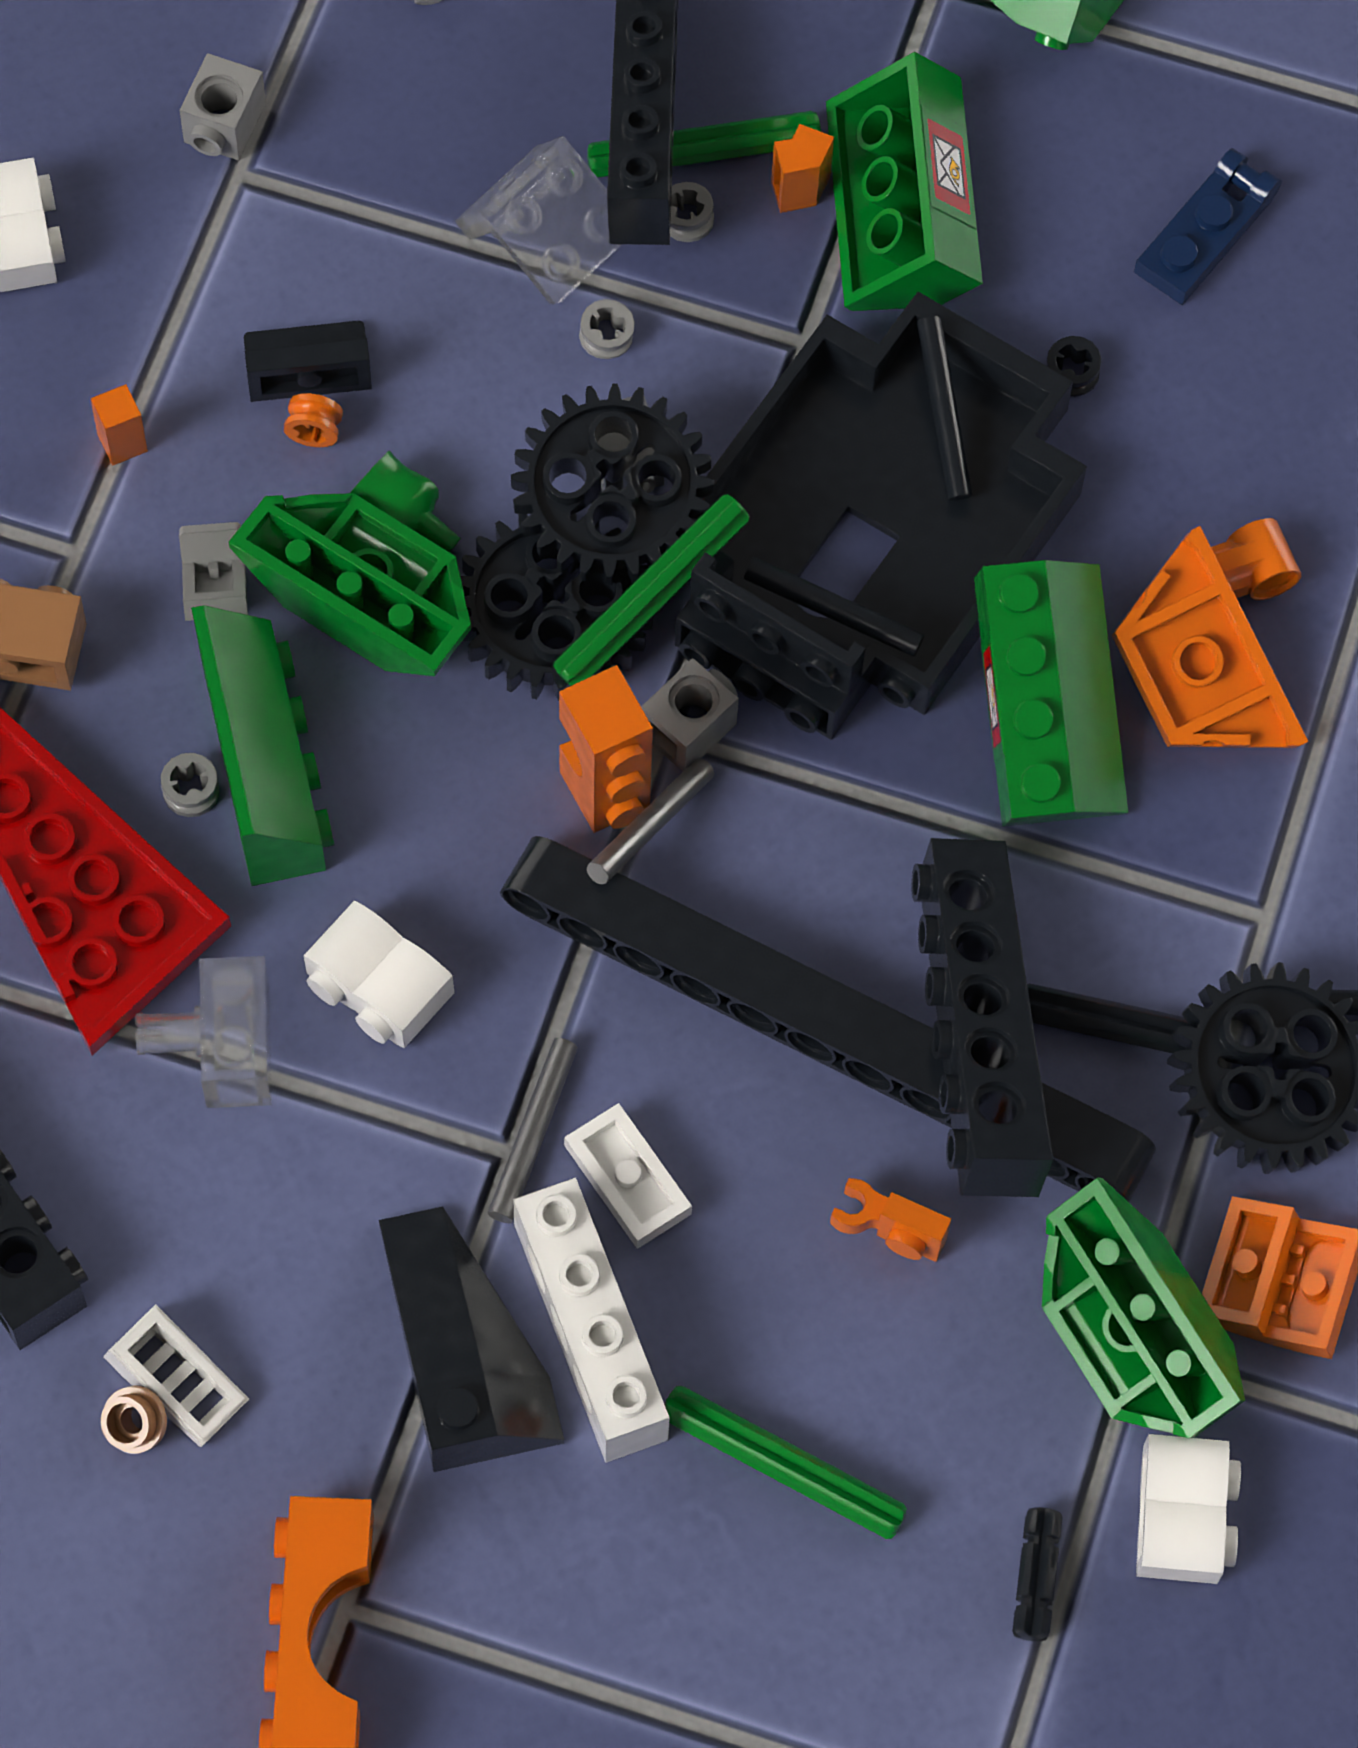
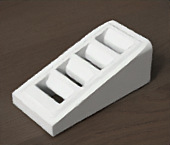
[104,1304,249,1447]

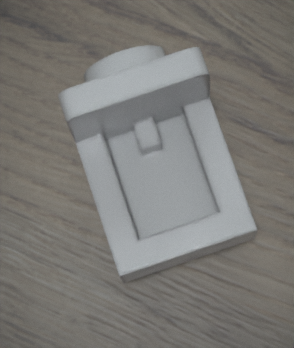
[179,522,248,621]

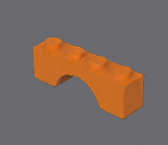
[259,1496,374,1748]

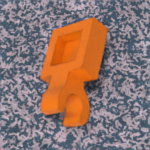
[830,1178,952,1262]

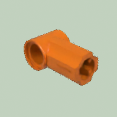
[1211,518,1302,600]

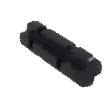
[1012,1507,1063,1641]

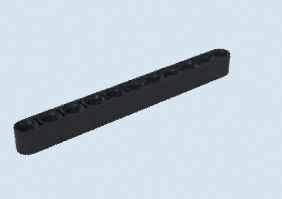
[500,836,1156,1202]

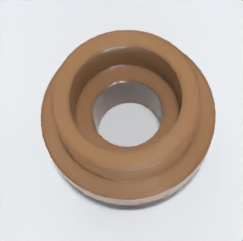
[101,1385,167,1454]

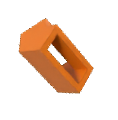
[771,124,834,213]

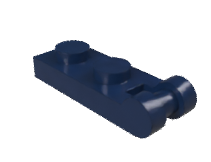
[1134,148,1282,305]

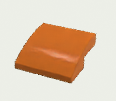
[1202,1196,1358,1359]

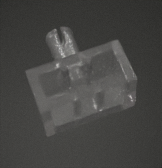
[135,956,272,1108]

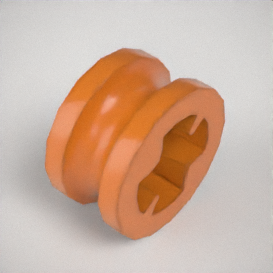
[284,393,343,447]

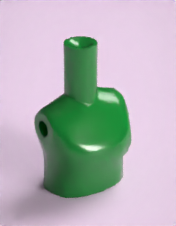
[350,450,461,552]

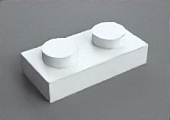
[564,1103,692,1249]

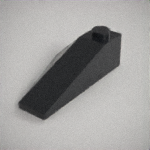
[379,1206,564,1472]

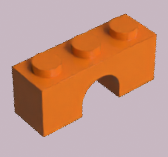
[559,665,653,833]

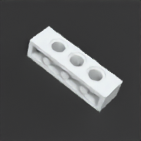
[513,1178,670,1463]

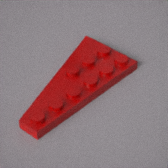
[0,707,231,1056]

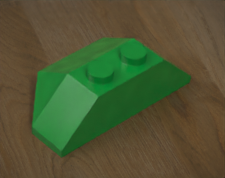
[228,493,471,676]
[1042,1178,1246,1438]

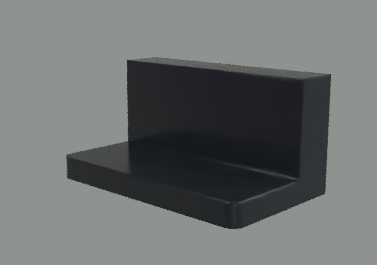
[244,321,372,402]

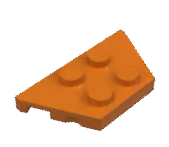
[1111,526,1309,748]

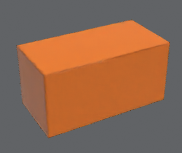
[90,384,148,466]

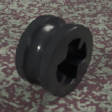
[1047,336,1101,397]

